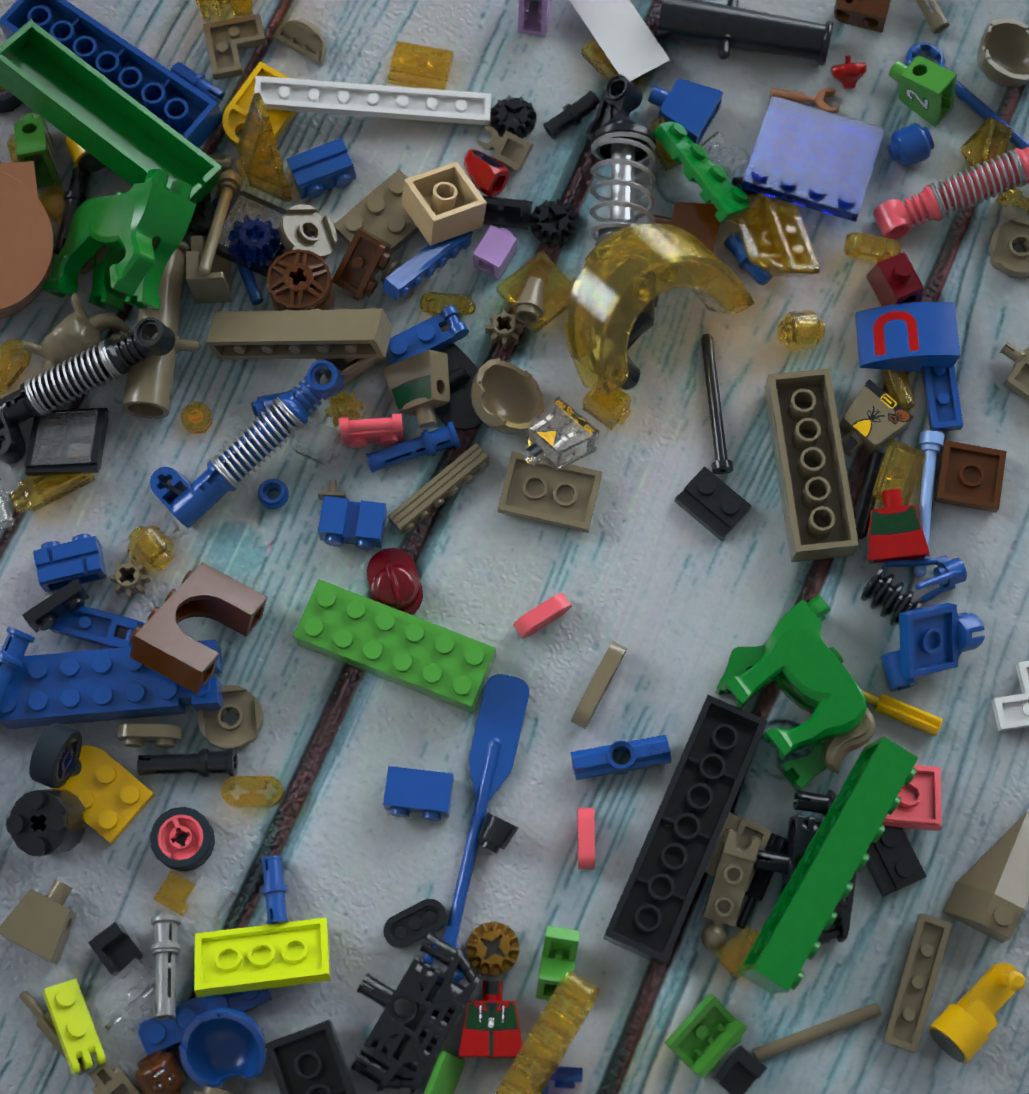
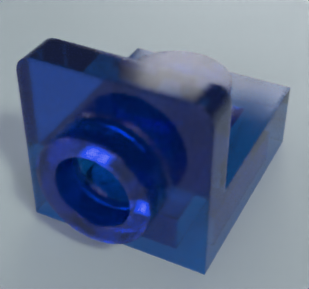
[534,1065,583,1094]

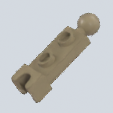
[701,828,761,950]

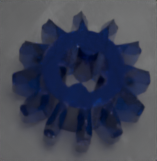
[228,214,280,267]

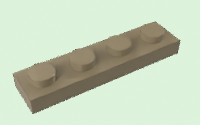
[882,913,952,1053]

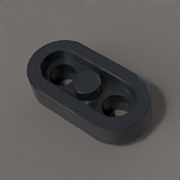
[383,899,447,949]

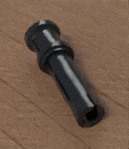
[137,748,238,778]

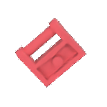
[339,413,405,448]

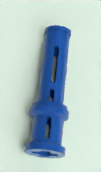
[366,421,461,473]
[0,627,35,703]

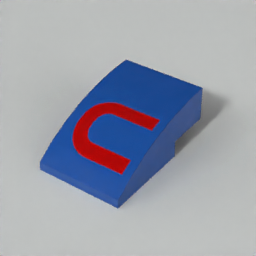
[855,302,961,372]

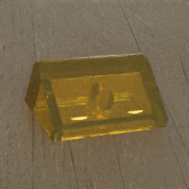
[872,439,925,506]

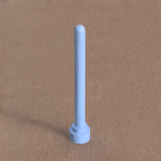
[913,430,945,577]

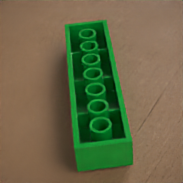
[737,736,918,994]

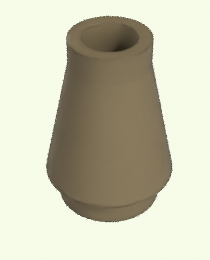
[514,277,545,324]

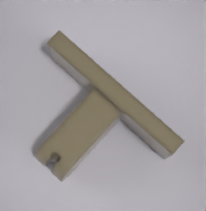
[318,480,347,500]

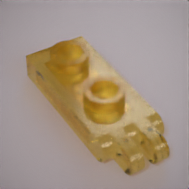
[9,451,96,512]

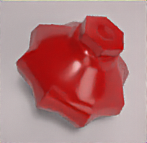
[830,56,867,89]

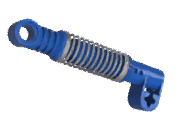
[150,360,345,528]

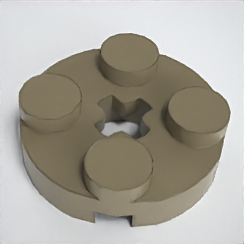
[277,204,338,260]
[988,218,1029,278]
[198,685,263,750]

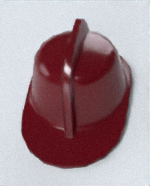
[367,548,423,615]

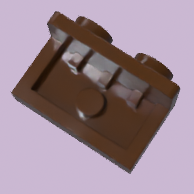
[332,228,392,301]

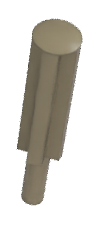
[19,991,95,1076]

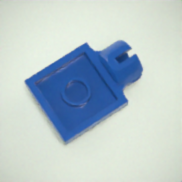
[899,603,985,678]

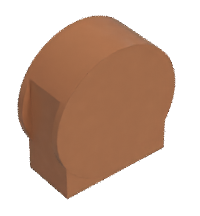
[0,161,53,319]

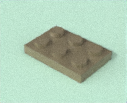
[334,169,420,255]
[498,452,602,533]

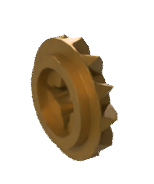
[467,921,519,975]

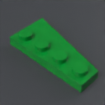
[653,121,753,223]

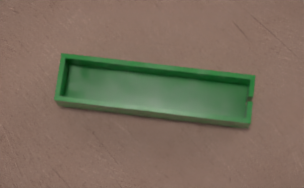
[0,20,222,204]

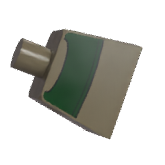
[383,350,450,428]

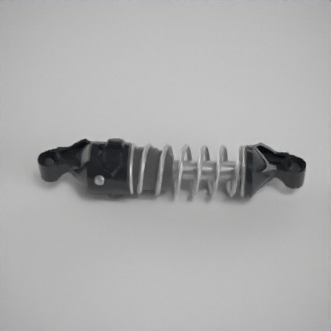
[582,74,659,390]

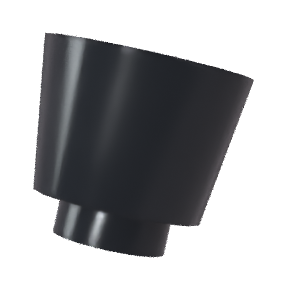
[478,812,519,853]

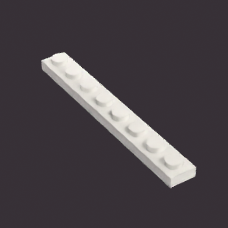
[254,76,491,126]

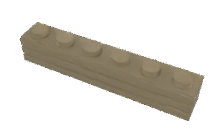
[388,443,489,535]

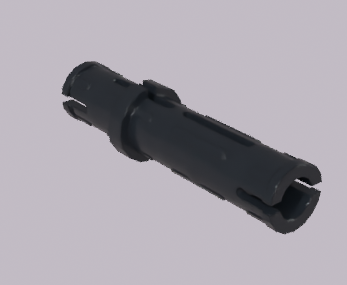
[53,168,91,255]

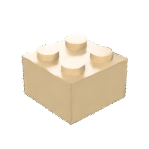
[401,161,487,246]

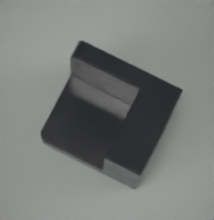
[88,922,143,977]
[712,1045,767,1094]

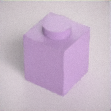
[473,225,517,280]

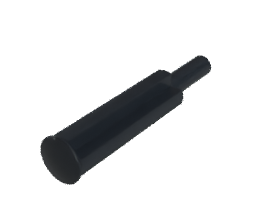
[736,833,788,929]

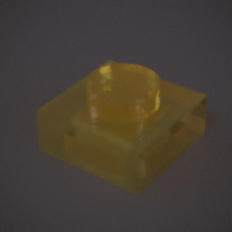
[153,870,200,916]

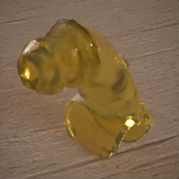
[420,292,476,317]

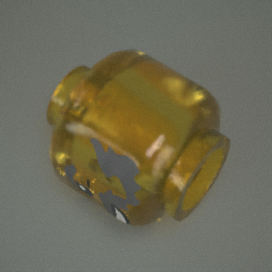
[777,310,825,351]

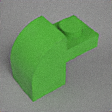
[536,926,580,1004]

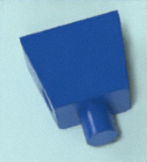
[648,79,723,145]

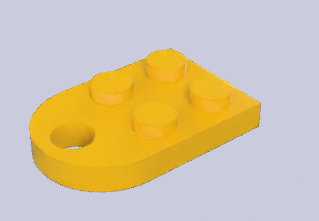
[222,61,297,151]
[53,745,155,845]

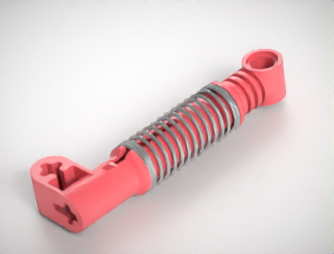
[873,147,1029,241]

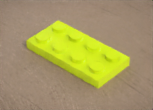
[194,917,331,997]

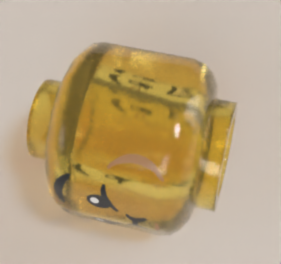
[127,525,174,572]

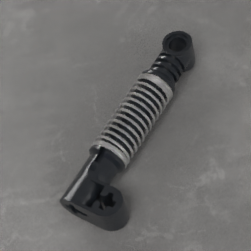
[0,317,176,464]

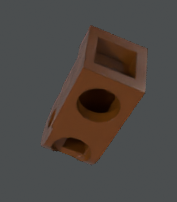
[834,0,891,33]

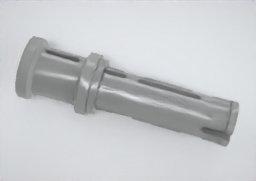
[150,915,181,1020]

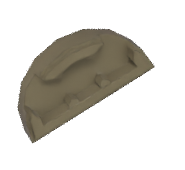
[272,19,327,64]

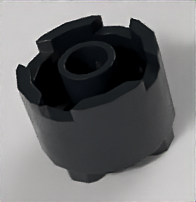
[6,789,86,856]

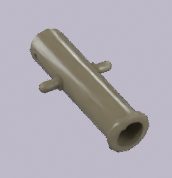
[110,241,201,419]

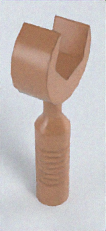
[769,88,840,117]

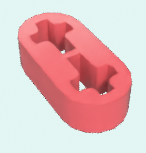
[513,593,572,639]
[577,808,595,870]

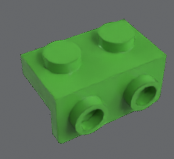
[664,993,747,1078]

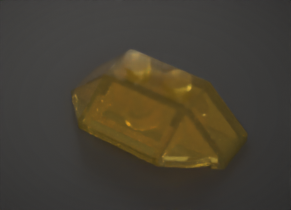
[737,190,820,277]

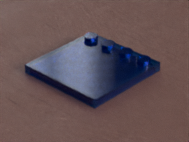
[741,95,885,222]

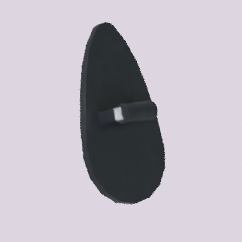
[434,343,483,431]

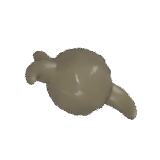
[22,293,130,377]

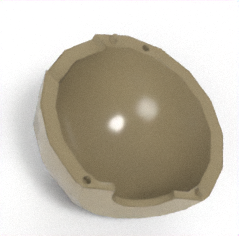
[977,18,1029,87]
[470,358,544,434]

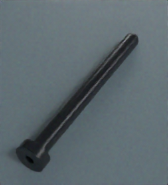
[701,333,734,475]

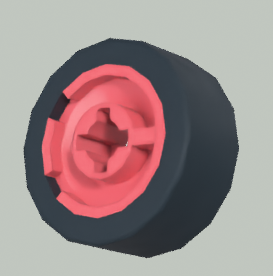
[150,807,215,872]

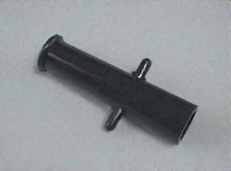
[656,0,833,65]

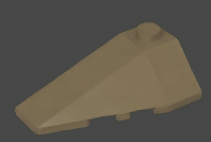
[942,811,1029,943]

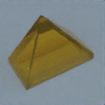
[960,118,1013,169]

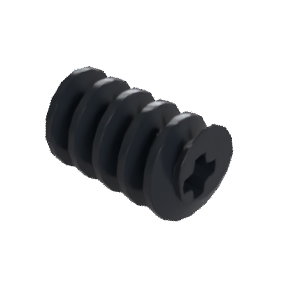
[861,566,924,626]

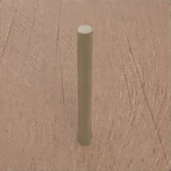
[752,1002,881,1061]

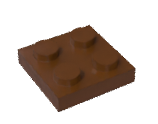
[935,440,1007,513]

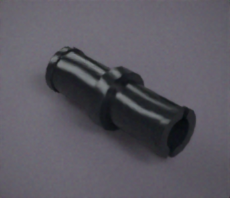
[543,91,600,139]

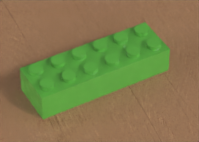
[293,579,496,714]

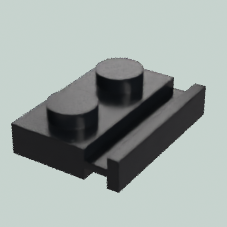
[674,466,752,541]
[866,826,927,897]

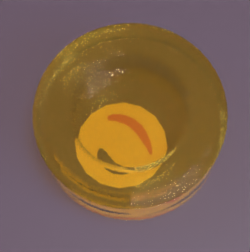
[181,402,213,434]

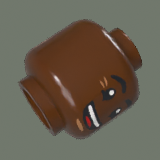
[135,1050,185,1094]

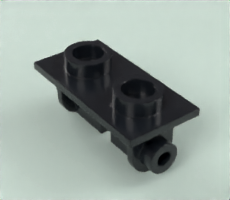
[482,196,533,230]

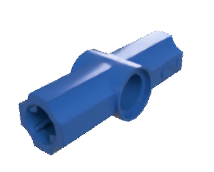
[571,735,671,781]

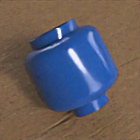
[887,123,934,167]

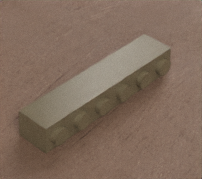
[206,308,393,359]

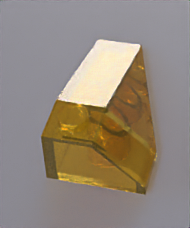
[235,92,293,202]

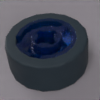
[29,723,82,789]

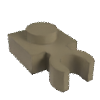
[477,126,534,172]

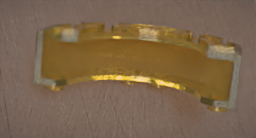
[565,223,755,395]

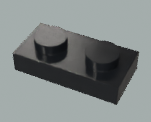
[22,579,90,633]

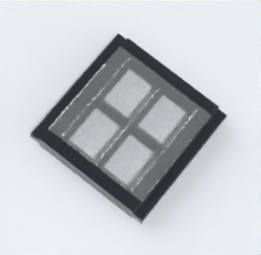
[215,189,288,277]
[25,407,109,476]

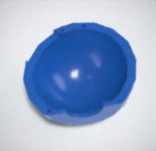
[179,1008,266,1088]

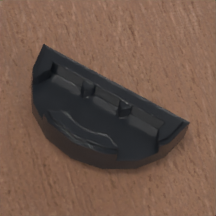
[188,192,212,236]

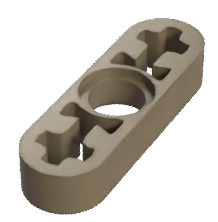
[571,641,627,729]

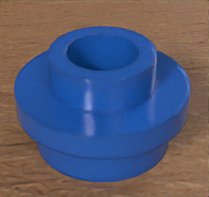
[258,479,289,509]

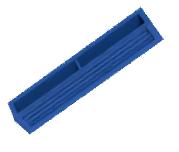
[382,231,473,301]

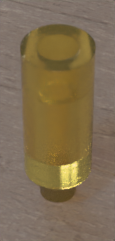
[882,370,916,410]

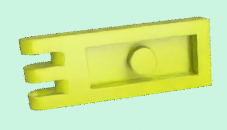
[43,978,106,1074]

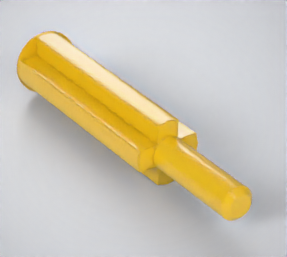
[861,689,943,736]

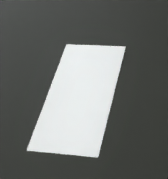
[569,0,670,81]

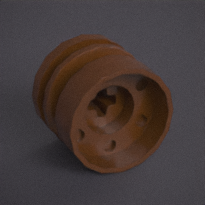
[267,249,335,311]

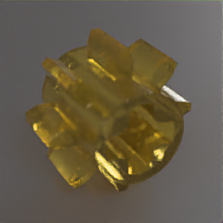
[325,390,364,427]

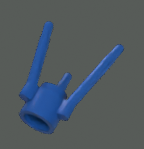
[884,555,967,604]

